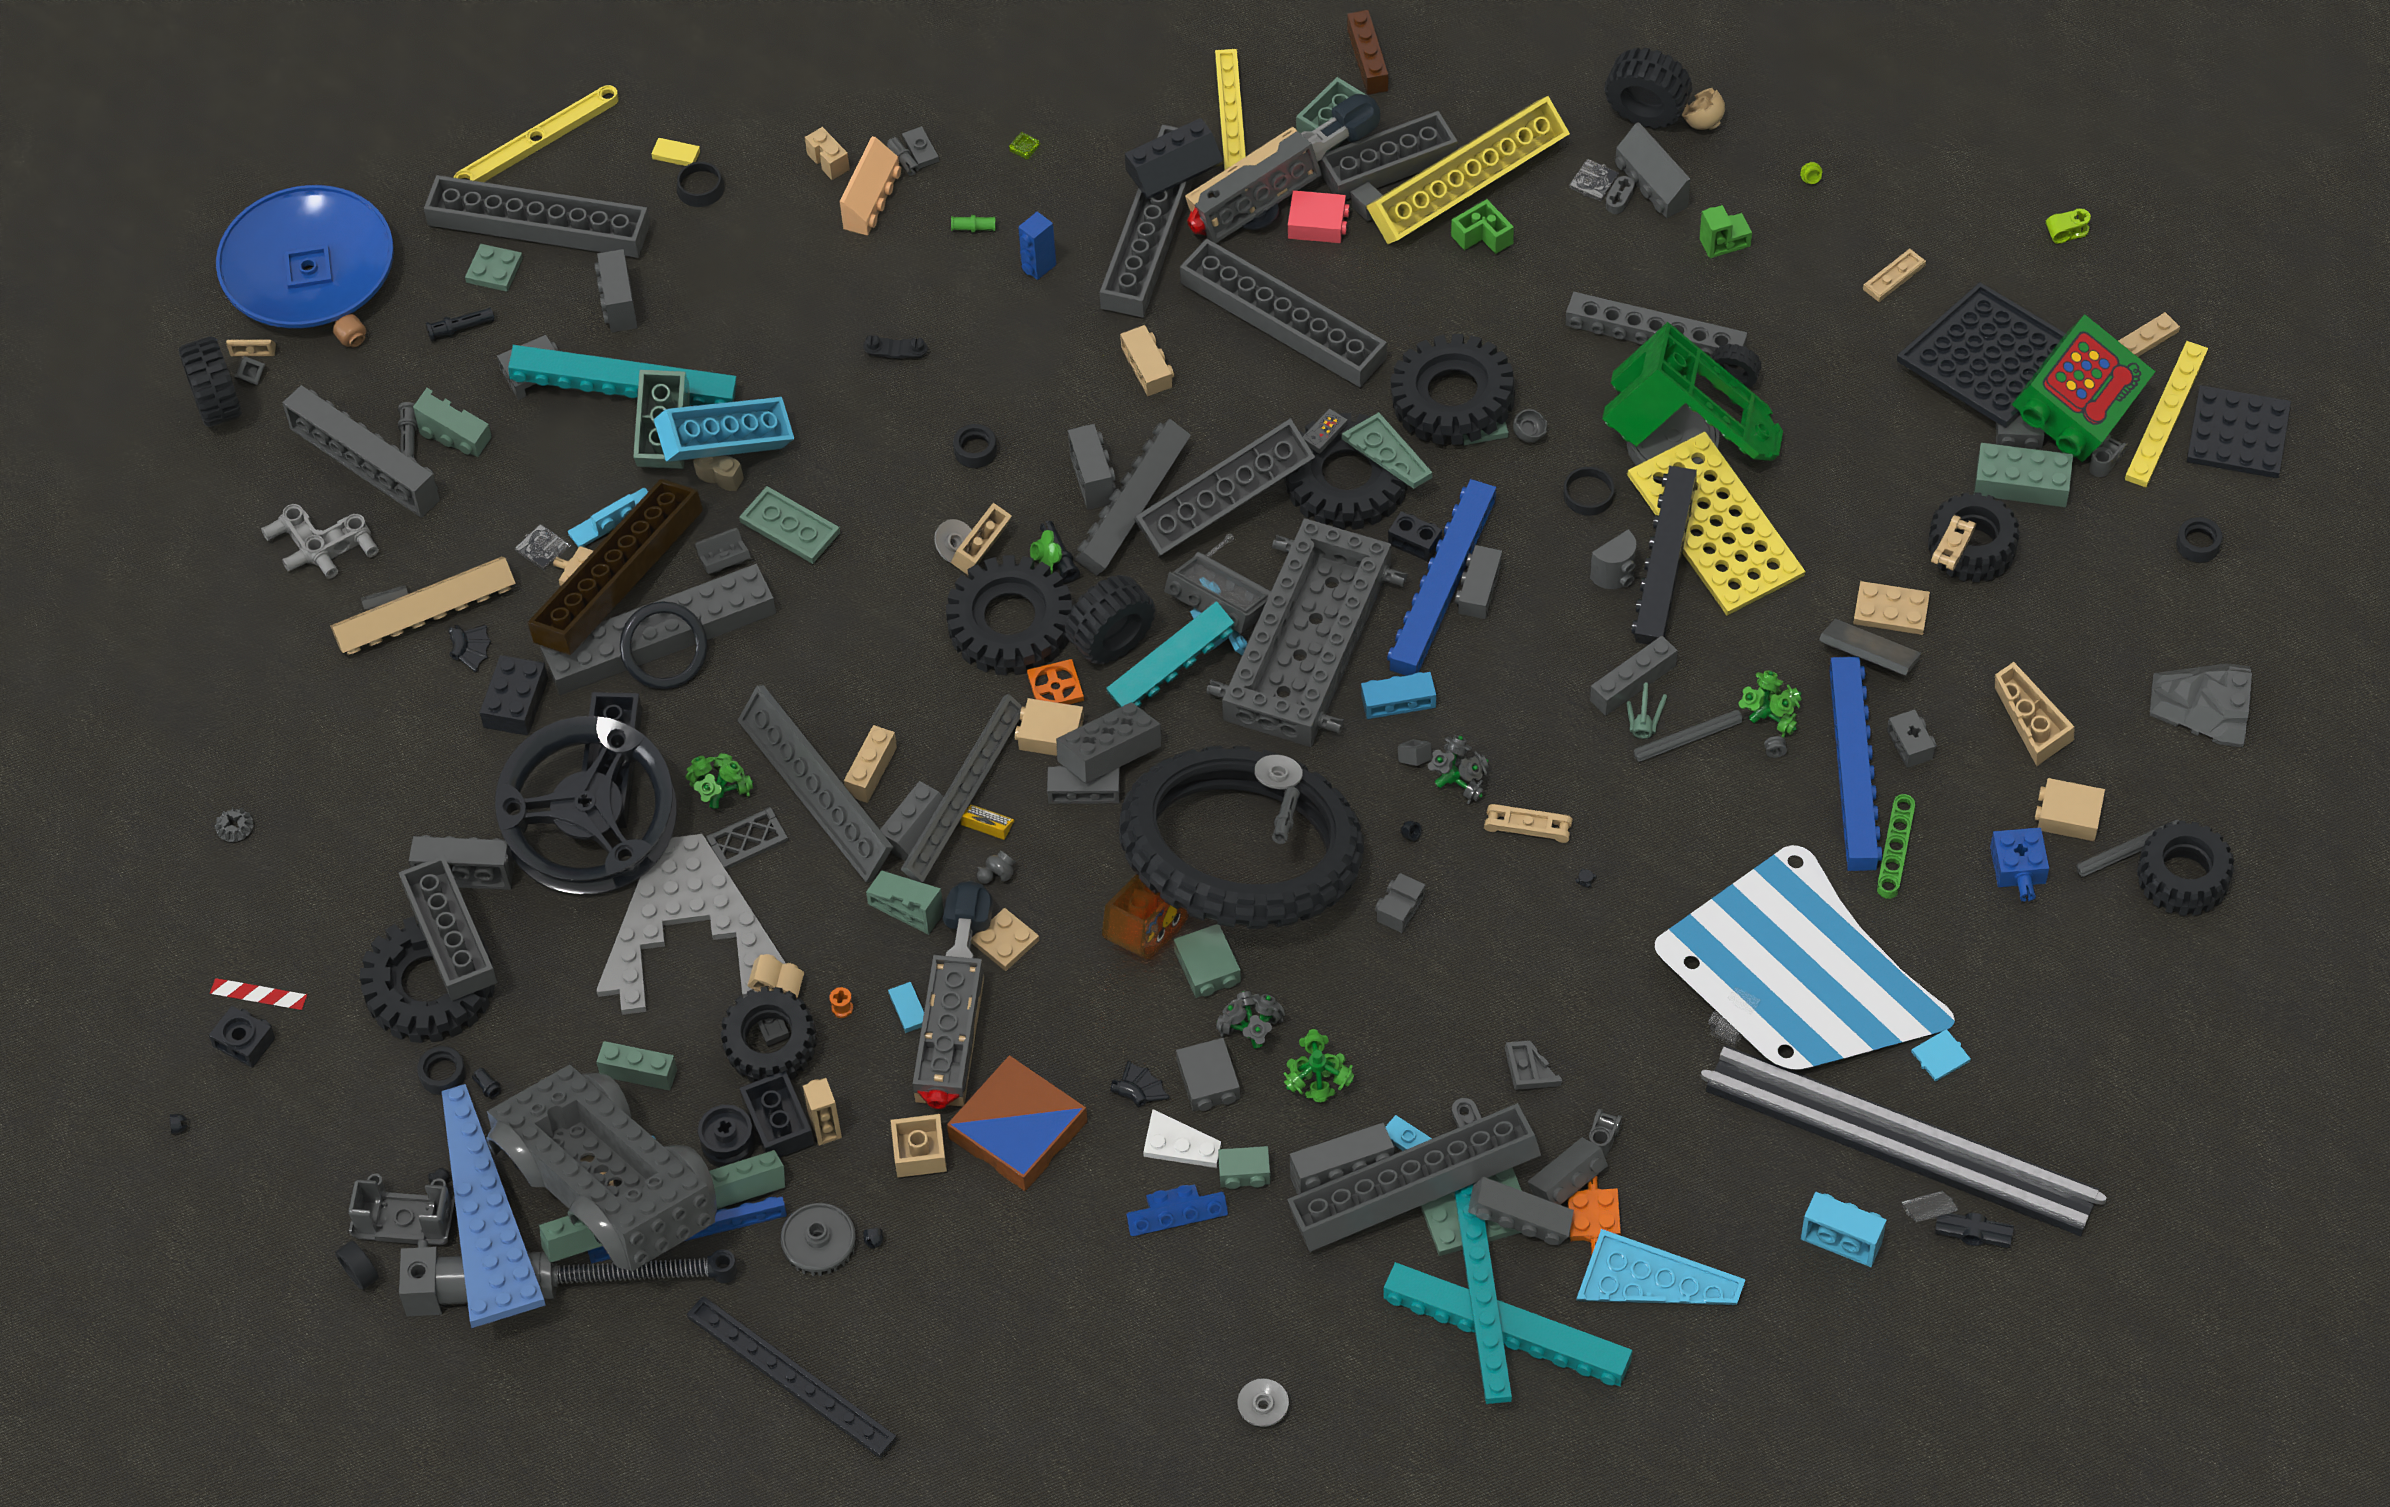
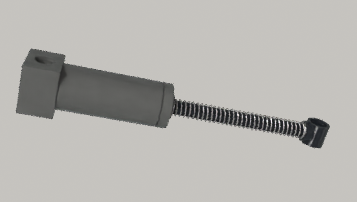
[399,1239,737,1316]

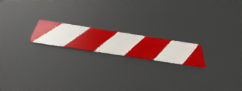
[210,978,307,1010]

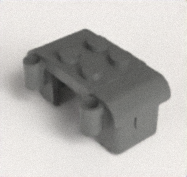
[348,1174,455,1245]

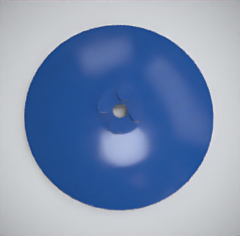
[216,185,394,328]

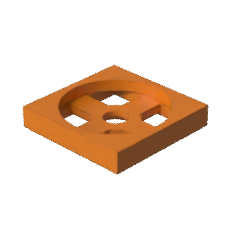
[1027,659,1084,705]

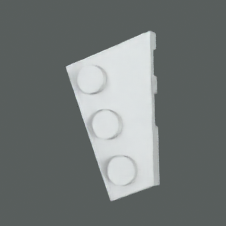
[1143,1110,1221,1168]

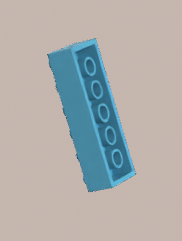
[654,397,794,462]

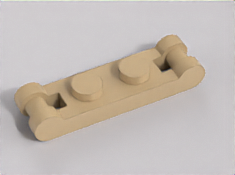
[1484,804,1572,843]

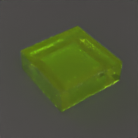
[1009,132,1040,160]

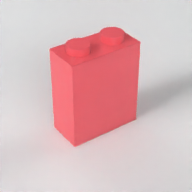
[1288,191,1350,243]

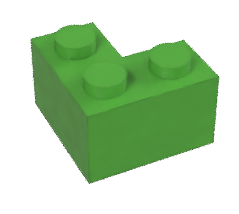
[1451,199,1514,254]
[1699,205,1752,259]

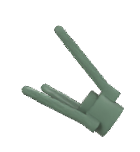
[1626,683,1667,739]

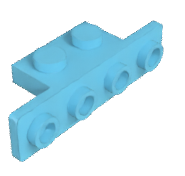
[568,488,648,548]

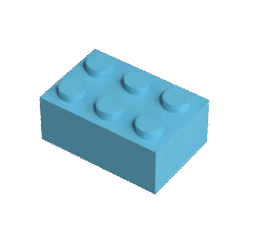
[1801,1192,1887,1267]

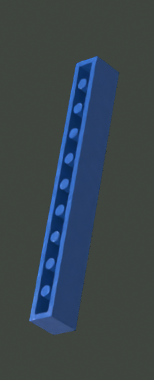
[1387,479,1496,676]
[1829,657,1882,871]

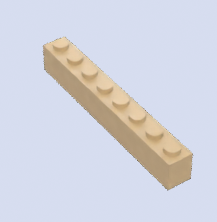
[330,557,515,655]

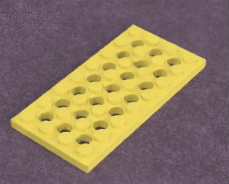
[1627,432,1806,616]

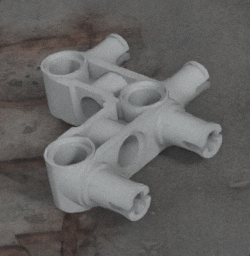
[261,504,379,579]

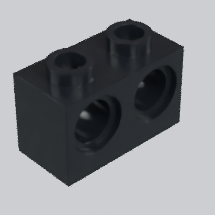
[1388,511,1442,562]

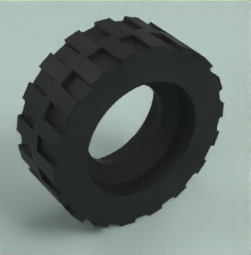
[1712,344,1761,388]

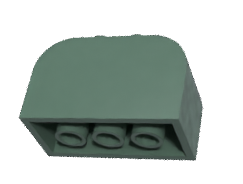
[633,370,690,469]

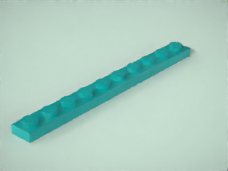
[1454,1182,1512,1404]

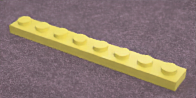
[1215,49,1246,170]
[2125,341,2208,488]

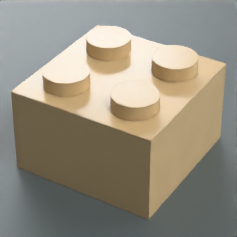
[891,1114,947,1178]

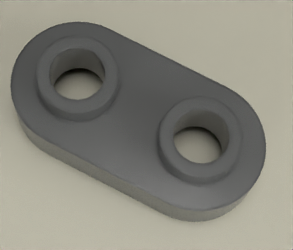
[1452,1098,1482,1128]

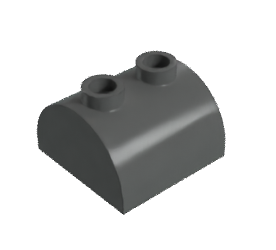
[1590,529,1636,589]

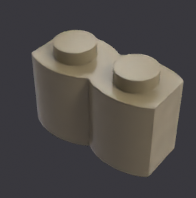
[693,456,744,491]

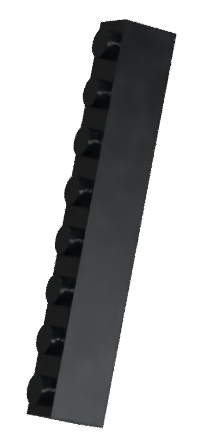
[1631,466,1697,645]

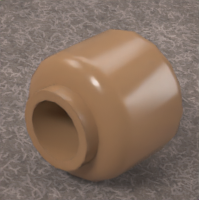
[333,314,366,347]

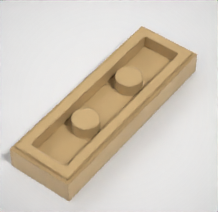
[1863,249,1926,302]

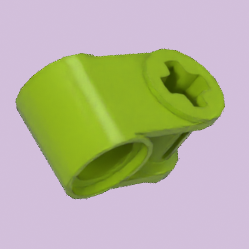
[2045,209,2091,244]

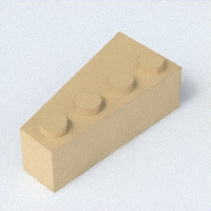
[1995,662,2075,766]

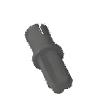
[887,137,920,176]

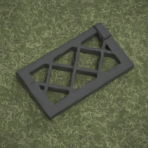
[705,807,788,869]

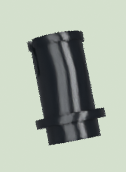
[472,1068,501,1099]

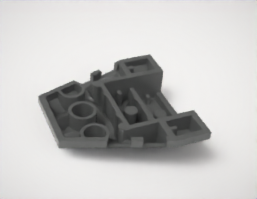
[2149,663,2252,748]

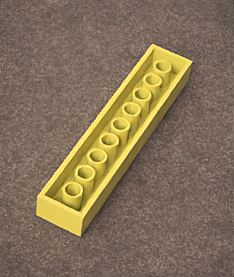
[1366,96,1570,244]

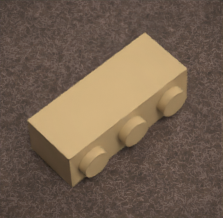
[1120,325,1174,396]
[951,503,1012,575]
[844,725,897,803]
[803,1078,842,1146]

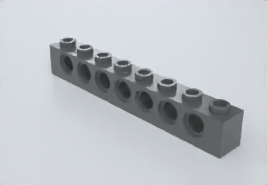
[1565,292,1747,367]

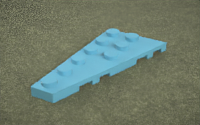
[1576,1229,1745,1305]

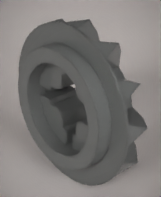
[215,807,253,842]

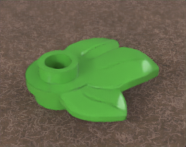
[1030,530,1062,574]

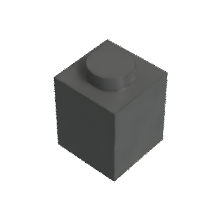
[1350,182,1383,222]

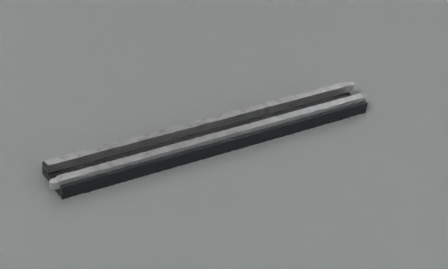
[1701,1045,2106,1237]

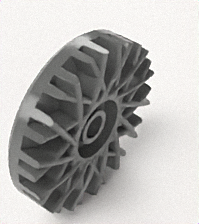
[781,1203,856,1276]

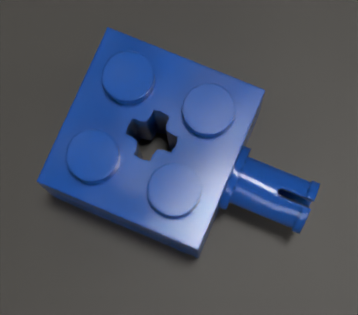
[1990,828,2049,901]

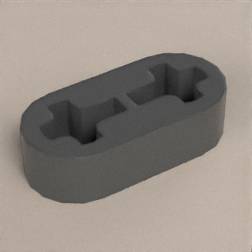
[1606,176,1634,214]

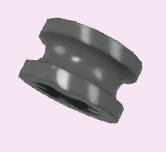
[1764,736,1787,758]

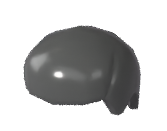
[1513,409,1548,443]

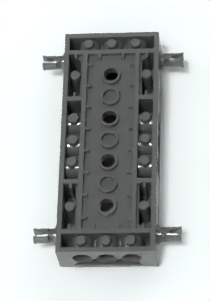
[1207,518,1408,747]

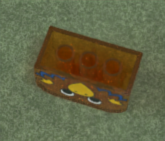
[1102,874,1189,960]

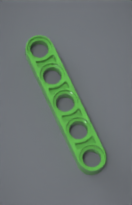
[1877,794,1915,899]

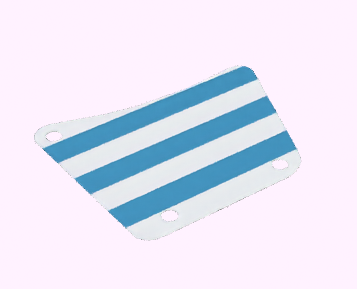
[1655,845,1955,1069]

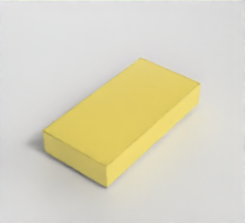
[651,138,700,166]

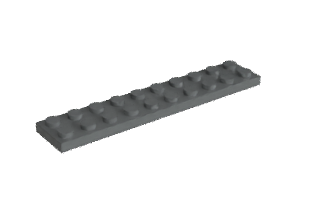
[737,685,893,882]

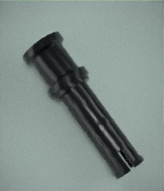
[425,307,495,342]
[1040,521,1080,583]

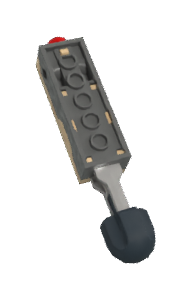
[1185,94,1380,243]
[913,881,993,1109]

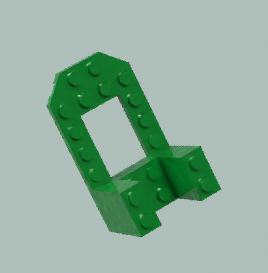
[1602,322,1783,461]

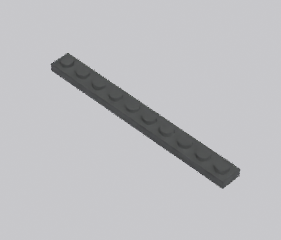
[901,694,1023,883]

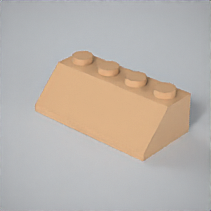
[840,136,901,236]

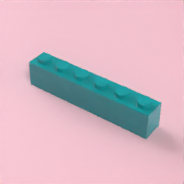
[1106,601,1234,707]

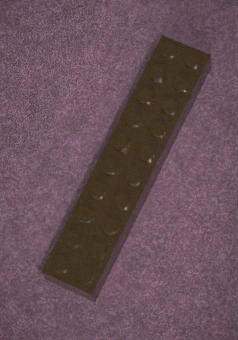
[527,479,703,655]

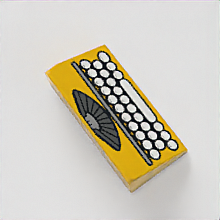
[961,805,1014,840]

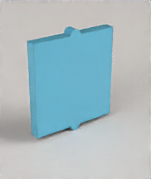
[1911,1029,1971,1082]

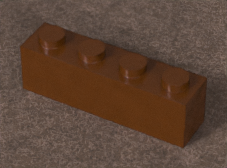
[1347,10,1388,95]

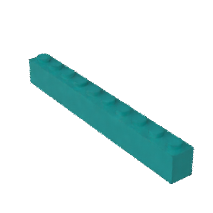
[508,345,737,406]
[1384,1262,1632,1387]

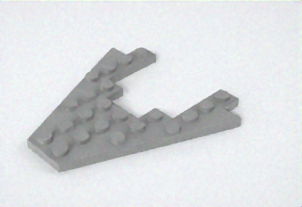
[597,834,786,1015]

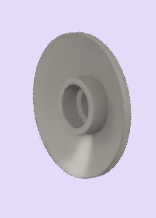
[935,519,972,563]
[1255,755,1302,789]
[1238,1379,1289,1427]

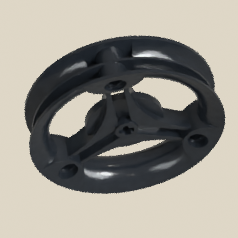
[495,716,677,895]

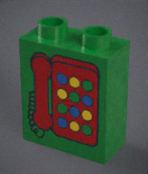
[2011,314,2156,462]

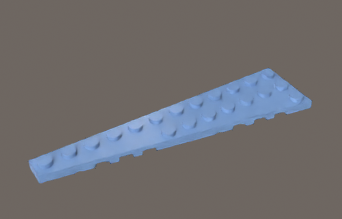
[442,1084,545,1328]

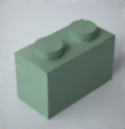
[1218,1146,1270,1189]

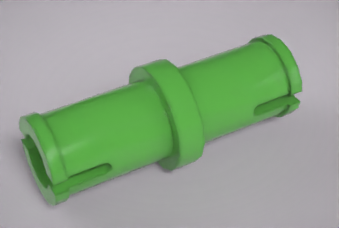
[951,215,995,233]

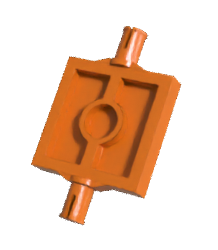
[1568,1176,1621,1254]

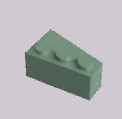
[413,388,492,457]
[866,871,944,935]

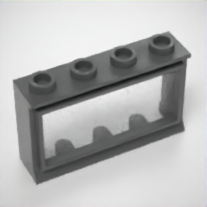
[1164,552,1271,634]

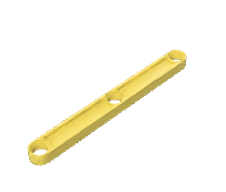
[454,85,618,182]

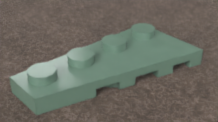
[1342,412,1432,489]

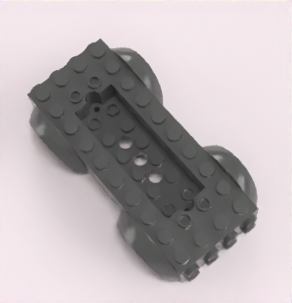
[486,1065,717,1272]

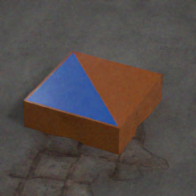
[947,1055,1088,1192]

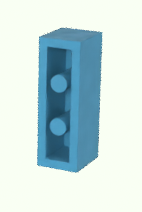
[1361,672,1436,719]

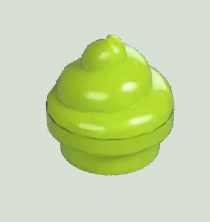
[1800,162,1822,184]

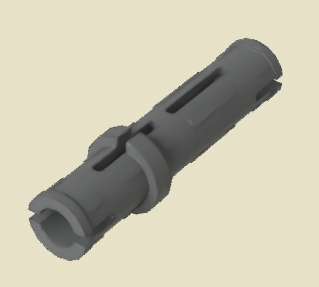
[1272,787,1300,844]

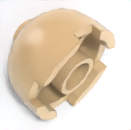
[1682,88,1725,130]

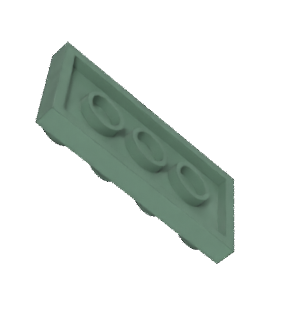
[739,486,840,564]

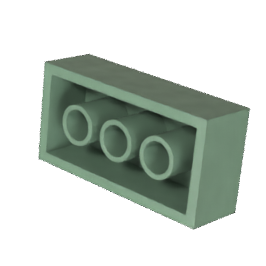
[1974,443,2073,507]

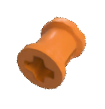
[830,987,853,1018]

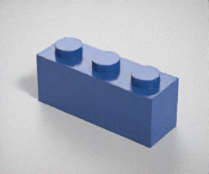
[1018,211,1056,280]

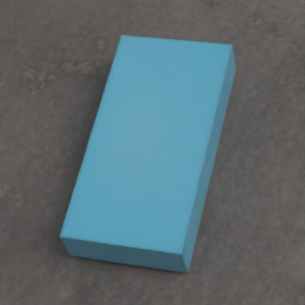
[888,982,924,1033]

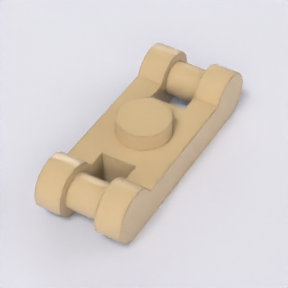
[1931,515,1976,570]

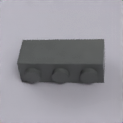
[1455,545,1502,619]
[1047,766,1120,804]
[1528,1137,1608,1205]

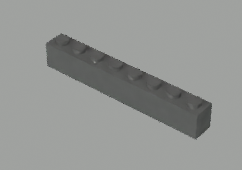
[1074,419,1191,576]

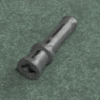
[398,402,418,458]

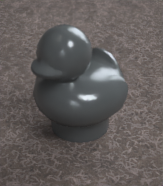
[977,850,1016,884]

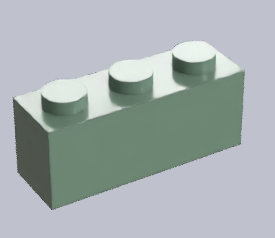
[596,1041,677,1091]

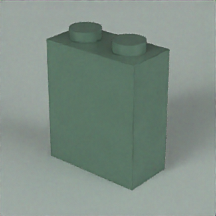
[1174,924,1241,998]

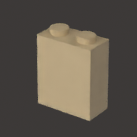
[1015,698,1084,756]
[2034,778,2105,842]

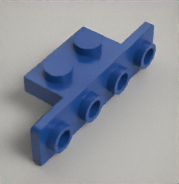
[1127,1184,1228,1236]

